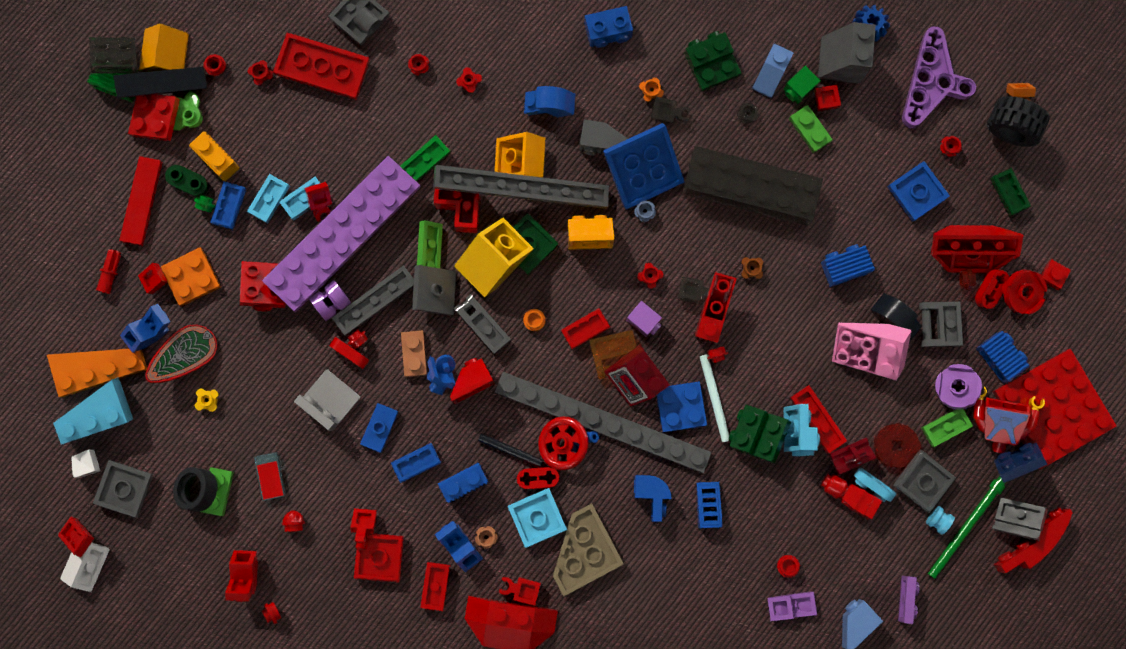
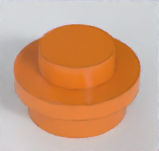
[523,309,545,331]

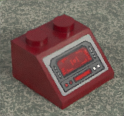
[604,345,670,407]

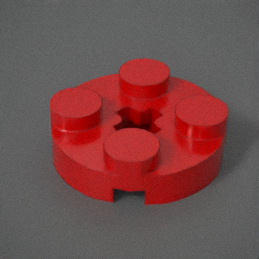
[1001,269,1047,314]

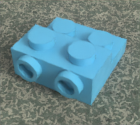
[784,404,820,456]

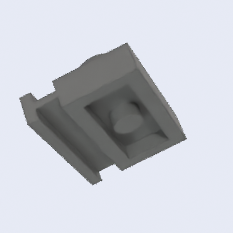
[992,498,1048,541]

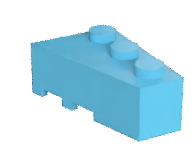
[53,377,133,444]

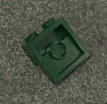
[684,31,741,92]
[729,405,791,464]

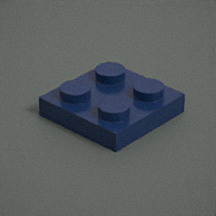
[994,442,1048,483]

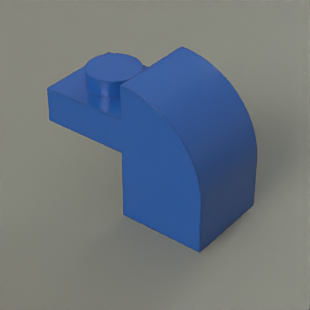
[524,86,575,117]
[120,304,171,353]
[634,475,671,522]
[435,521,483,572]

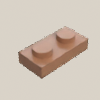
[401,330,427,377]

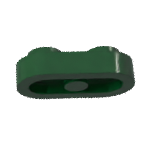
[165,165,209,197]

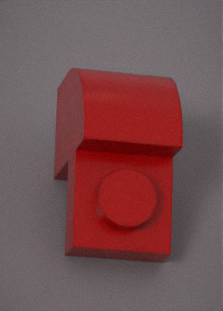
[225,550,258,602]

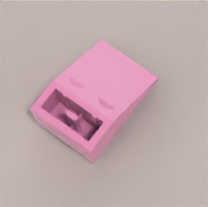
[832,323,911,381]

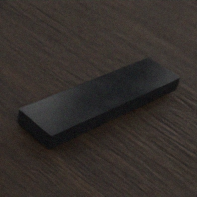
[113,67,207,99]

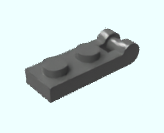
[454,294,511,355]

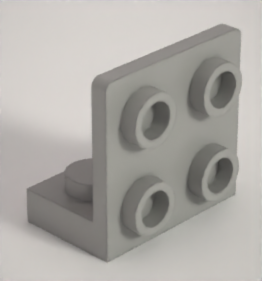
[294,370,361,432]

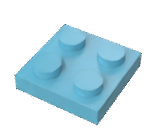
[508,488,567,548]

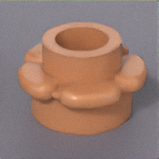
[475,526,497,549]

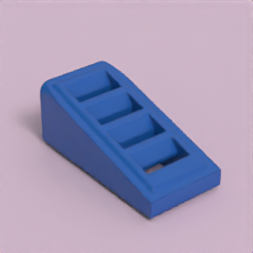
[696,482,722,528]

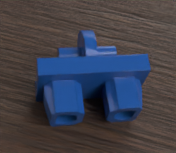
[427,355,455,395]

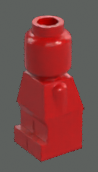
[820,474,882,520]

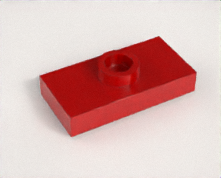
[561,308,610,350]
[58,516,94,558]

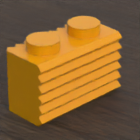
[189,132,239,181]

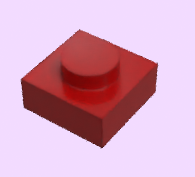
[814,85,841,111]
[1041,259,1071,290]
[138,263,168,294]

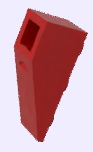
[695,272,737,343]

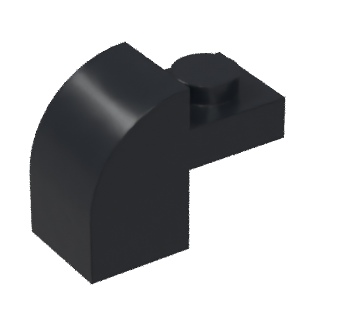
[870,293,922,342]

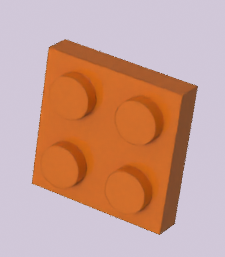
[160,247,221,307]

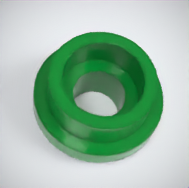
[194,195,216,213]

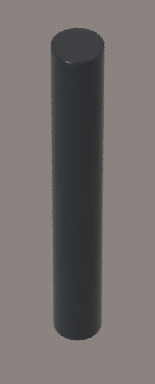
[478,433,543,468]

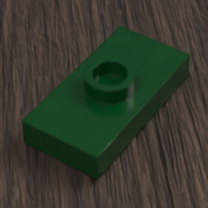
[990,168,1031,217]

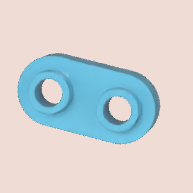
[854,467,896,502]

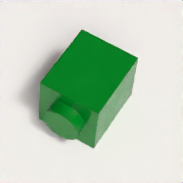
[783,66,821,104]

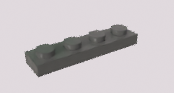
[332,265,414,336]

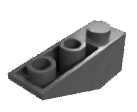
[579,119,628,155]

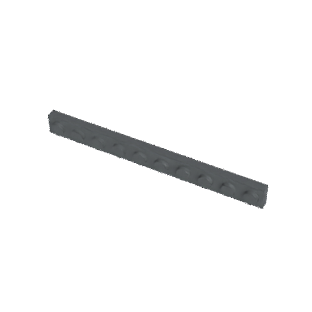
[495,372,711,473]

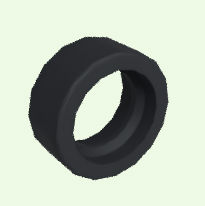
[173,467,218,512]

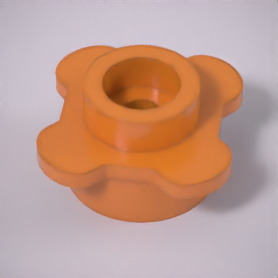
[639,78,664,102]

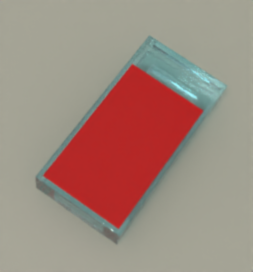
[254,452,286,501]

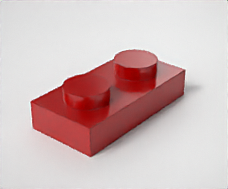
[420,562,450,611]

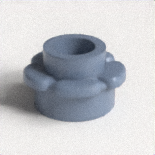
[634,201,656,222]

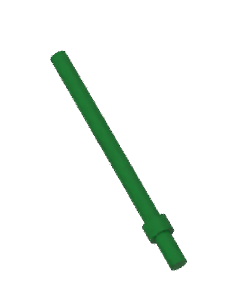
[927,476,1006,579]

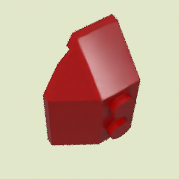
[931,225,1024,273]
[465,596,558,649]

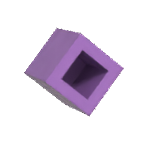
[626,301,662,337]

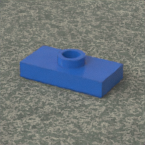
[210,181,246,230]
[360,403,399,453]
[391,443,441,483]

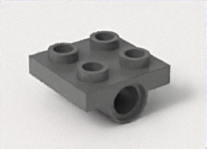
[328,0,390,46]

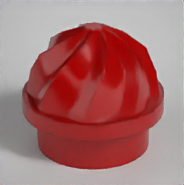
[282,510,305,532]

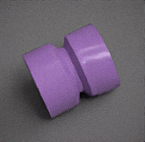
[309,280,351,321]

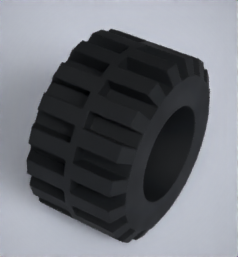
[986,96,1050,147]

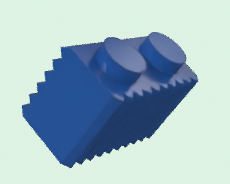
[821,244,875,287]
[976,331,1030,384]
[438,463,489,503]

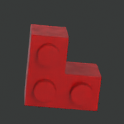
[434,189,481,233]

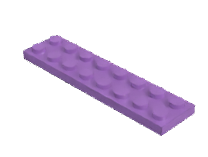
[262,156,420,313]

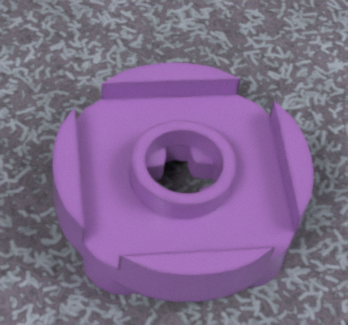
[935,364,982,409]

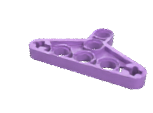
[902,26,976,128]

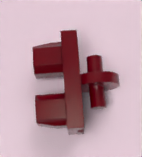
[829,437,876,475]

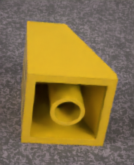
[454,218,534,297]

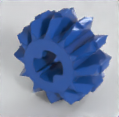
[852,5,890,42]

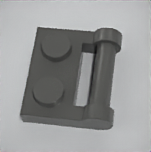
[919,302,963,348]

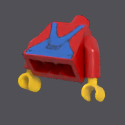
[973,387,1045,453]

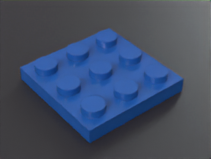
[603,123,684,209]

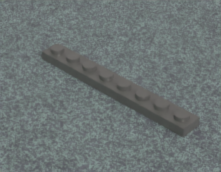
[433,165,609,209]

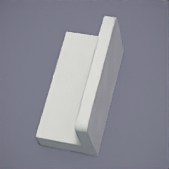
[60,543,110,592]

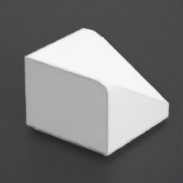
[72,449,100,478]

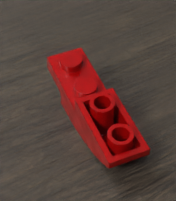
[993,507,1073,573]

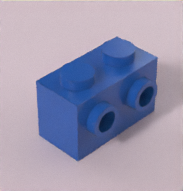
[584,6,633,48]

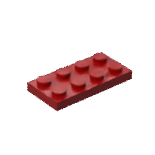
[273,32,370,100]

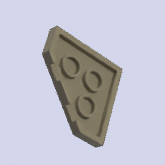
[553,503,623,597]

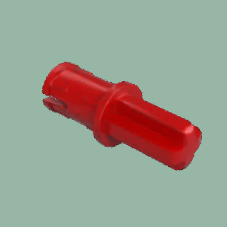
[96,249,121,294]

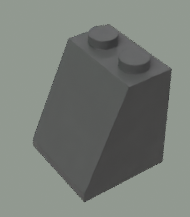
[818,22,876,84]

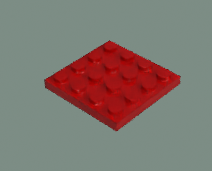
[992,349,1117,469]

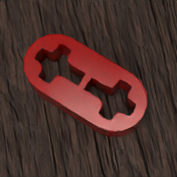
[975,269,1009,309]
[329,337,370,369]
[517,467,559,489]

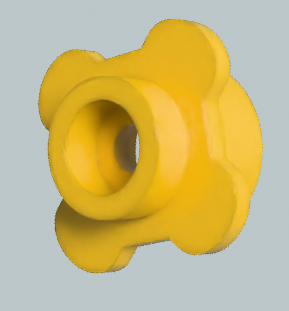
[195,389,219,412]

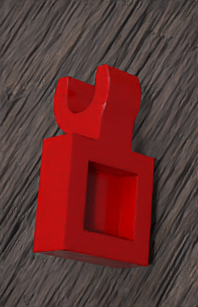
[350,508,377,550]

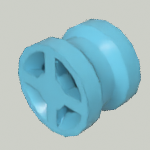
[926,506,955,535]

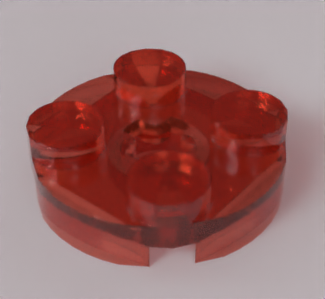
[874,423,921,468]

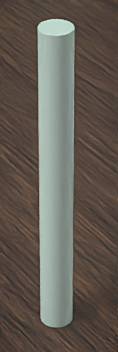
[699,354,729,443]

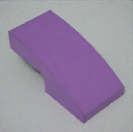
[767,591,817,621]

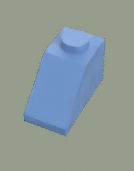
[752,44,794,98]
[842,599,883,649]

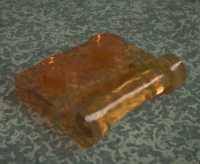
[589,330,637,379]

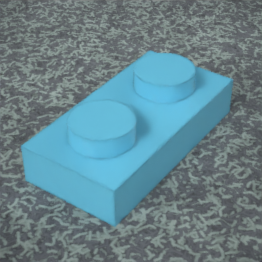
[247,174,290,224]
[279,177,320,221]

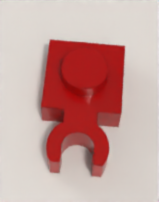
[304,182,332,222]
[499,577,541,606]

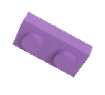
[898,576,919,624]

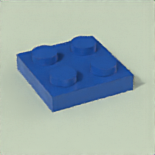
[887,161,950,222]
[656,381,707,433]

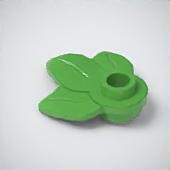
[173,91,203,131]

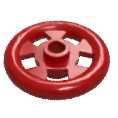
[538,416,588,470]

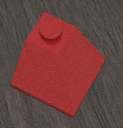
[450,358,494,404]

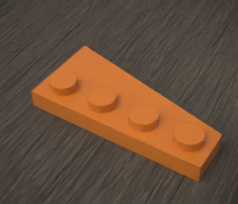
[47,349,147,398]

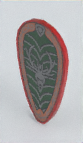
[145,324,217,383]

